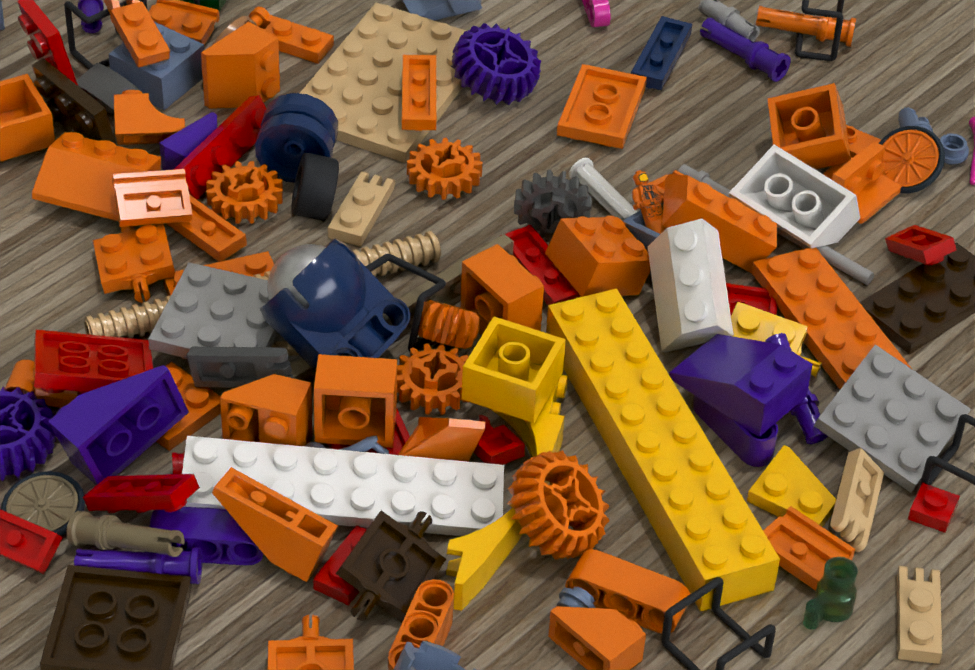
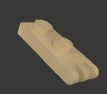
[328,171,395,247]
[830,448,884,552]
[897,566,942,664]

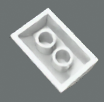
[729,144,861,249]
[648,219,734,353]

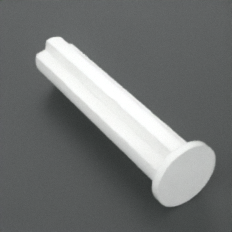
[569,158,638,221]

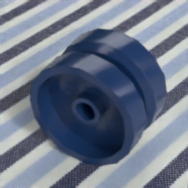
[255,93,338,183]

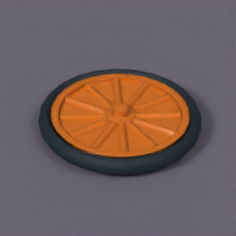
[879,126,945,194]

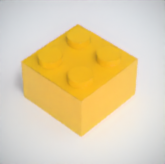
[462,316,566,423]

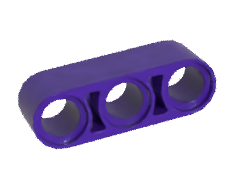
[692,394,778,467]
[149,507,263,566]

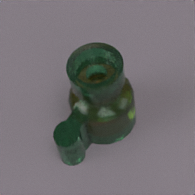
[803,557,858,629]

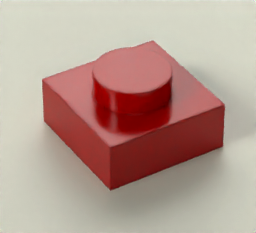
[908,482,960,533]

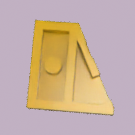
[747,445,836,527]

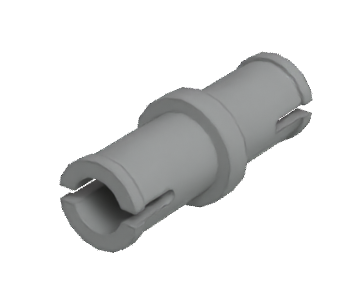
[698,0,760,42]

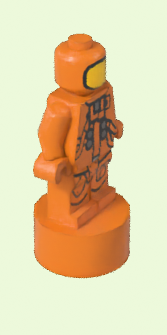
[632,170,666,234]

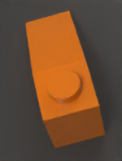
[212,467,338,582]

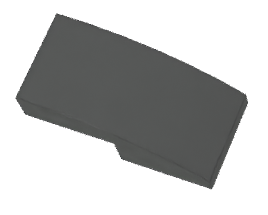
[76,63,141,115]

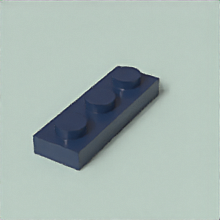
[631,16,692,91]

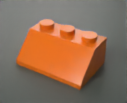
[32,132,161,221]
[662,174,777,273]

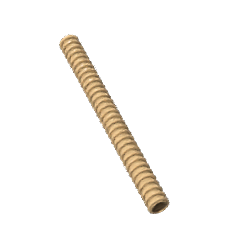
[84,231,441,339]

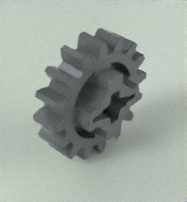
[514,170,592,238]

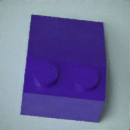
[669,334,813,437]
[48,365,189,485]

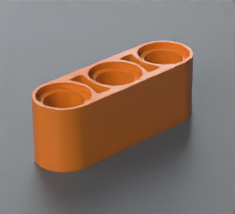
[565,549,691,634]
[388,579,454,670]

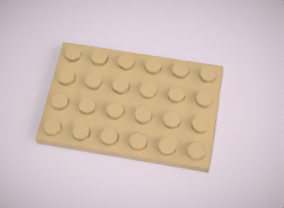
[299,2,466,163]

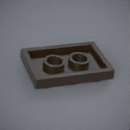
[32,58,116,144]

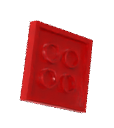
[34,329,153,394]

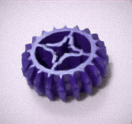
[451,23,541,105]
[0,386,57,482]

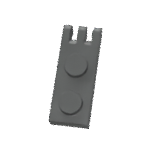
[186,346,294,388]

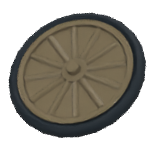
[1,471,85,536]

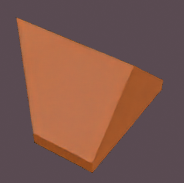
[398,417,485,462]

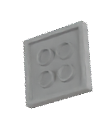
[148,262,278,358]
[814,344,971,493]

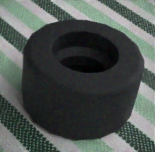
[291,153,339,221]

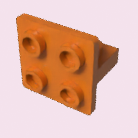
[823,141,901,224]

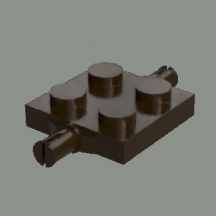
[336,510,446,623]

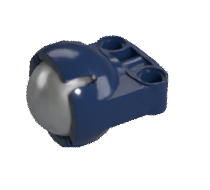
[260,238,410,372]

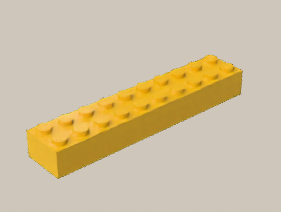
[546,288,780,612]

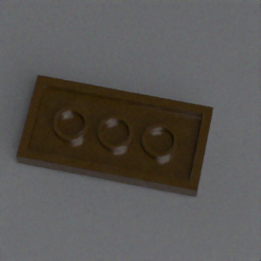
[860,243,975,355]

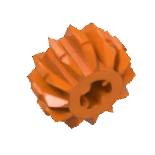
[418,300,480,349]

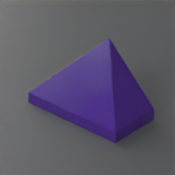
[160,112,218,170]

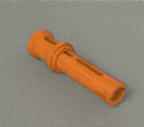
[756,5,856,47]

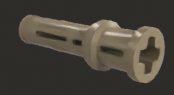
[66,511,185,557]

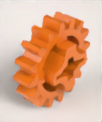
[407,138,483,200]
[206,161,283,224]
[397,343,469,415]

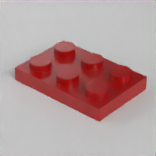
[17,0,78,86]

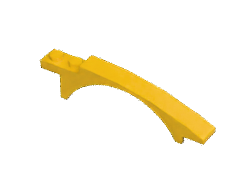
[446,375,568,611]

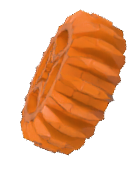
[507,450,610,560]

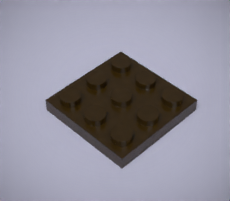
[40,565,192,670]

